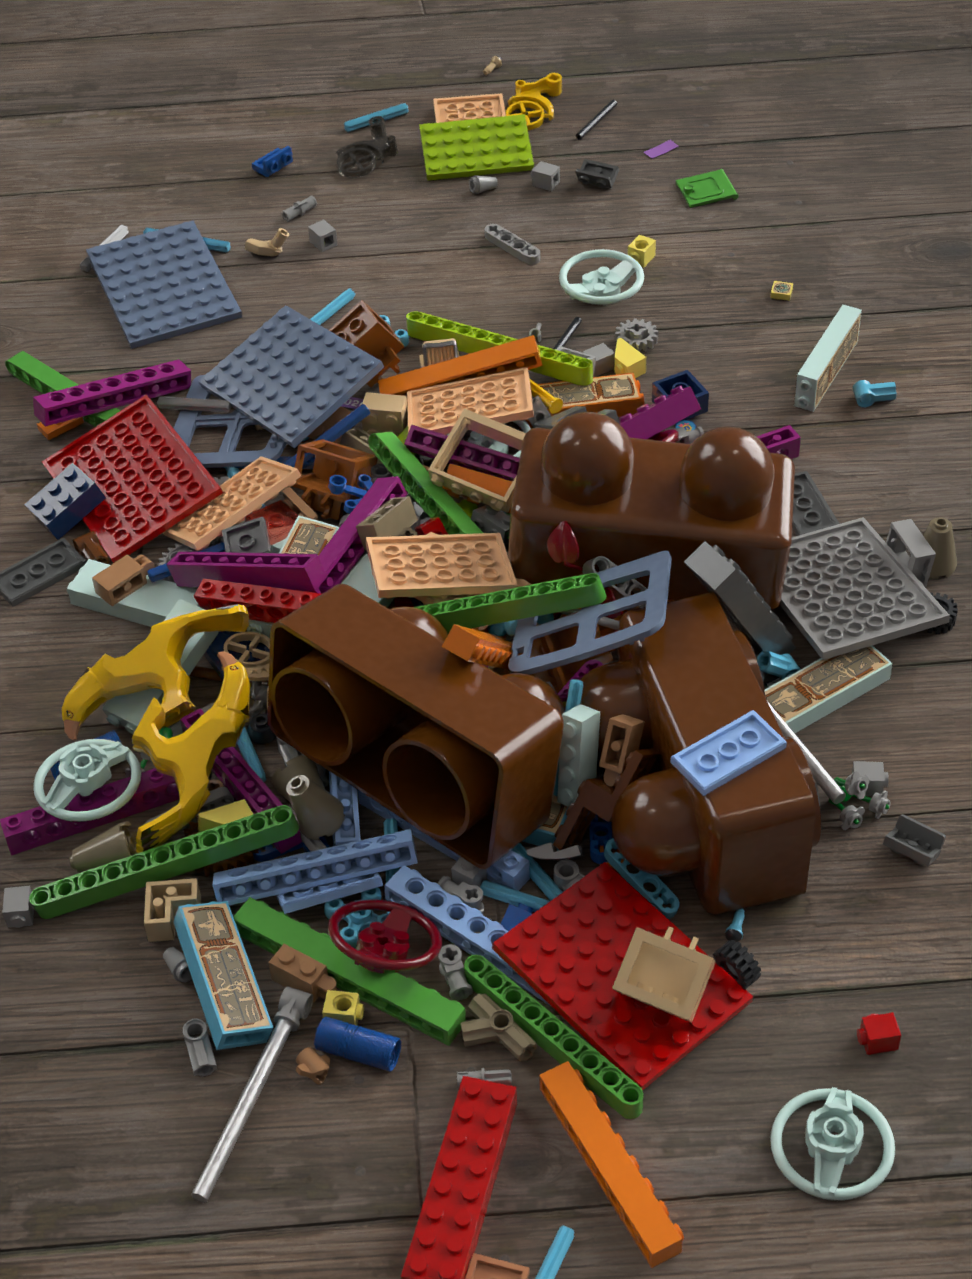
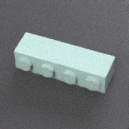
[557,704,600,807]

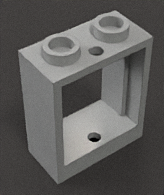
[886,519,936,587]

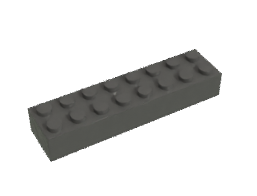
[684,541,796,655]

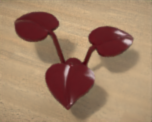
[547,521,623,620]

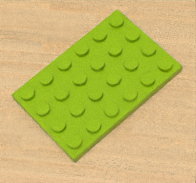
[419,114,534,181]

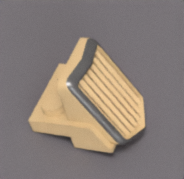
[419,339,460,368]

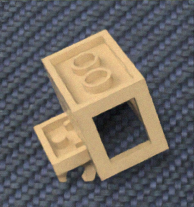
[612,927,715,1023]

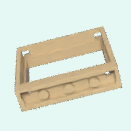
[428,408,526,513]

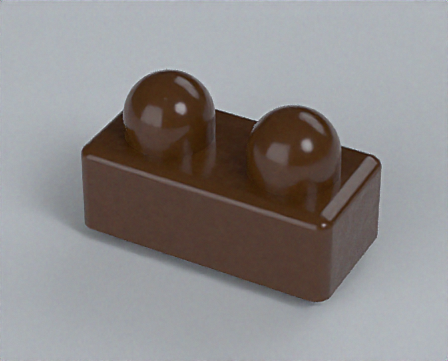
[508,412,795,609]
[267,584,565,869]
[580,592,821,915]

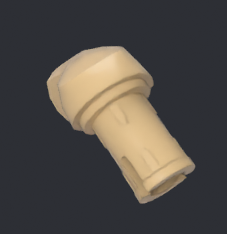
[245,228,289,256]

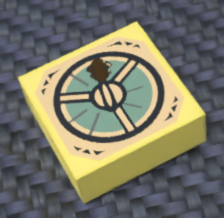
[770,281,793,301]

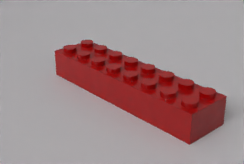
[401,1076,517,1279]

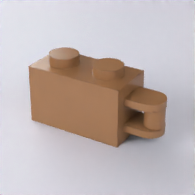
[92,555,155,606]
[599,714,645,786]
[269,944,337,1002]

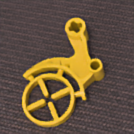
[506,73,562,130]

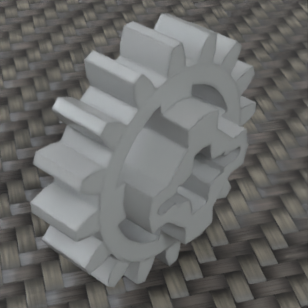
[615,318,658,352]

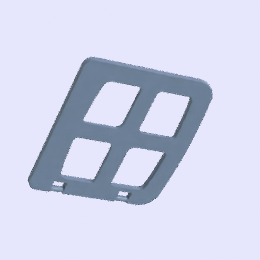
[174,375,287,468]
[508,551,672,674]

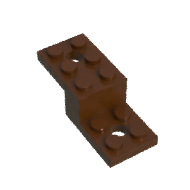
[553,748,660,850]

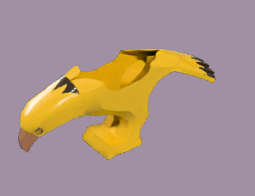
[62,604,249,741]
[132,652,250,854]

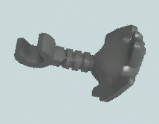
[249,681,268,717]

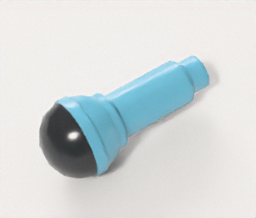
[725,909,745,943]

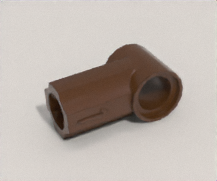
[73,531,109,564]

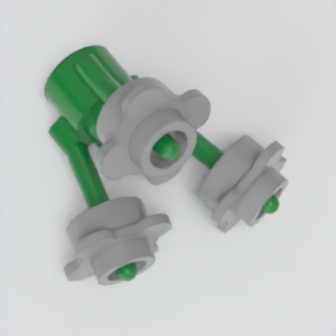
[826,771,890,830]

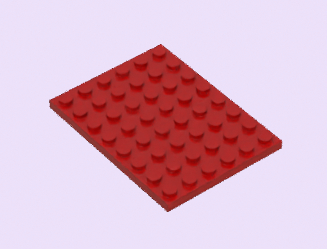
[42,394,223,563]
[492,862,754,1091]

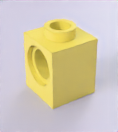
[628,235,656,267]
[322,990,364,1026]

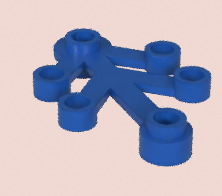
[328,474,406,514]

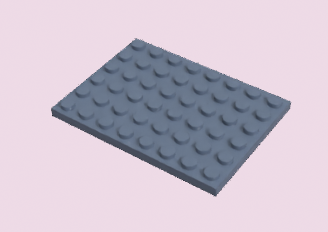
[86,221,242,349]
[198,305,384,448]

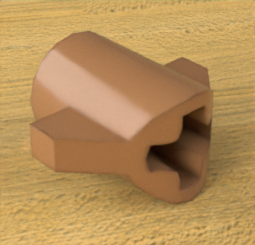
[296,1047,330,1085]

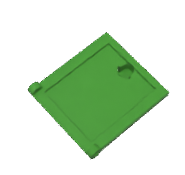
[676,169,739,208]

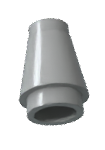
[469,176,498,194]
[163,947,192,982]

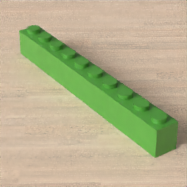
[233,897,466,1046]

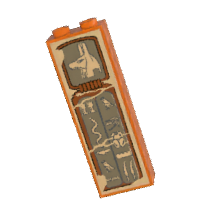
[519,373,645,429]

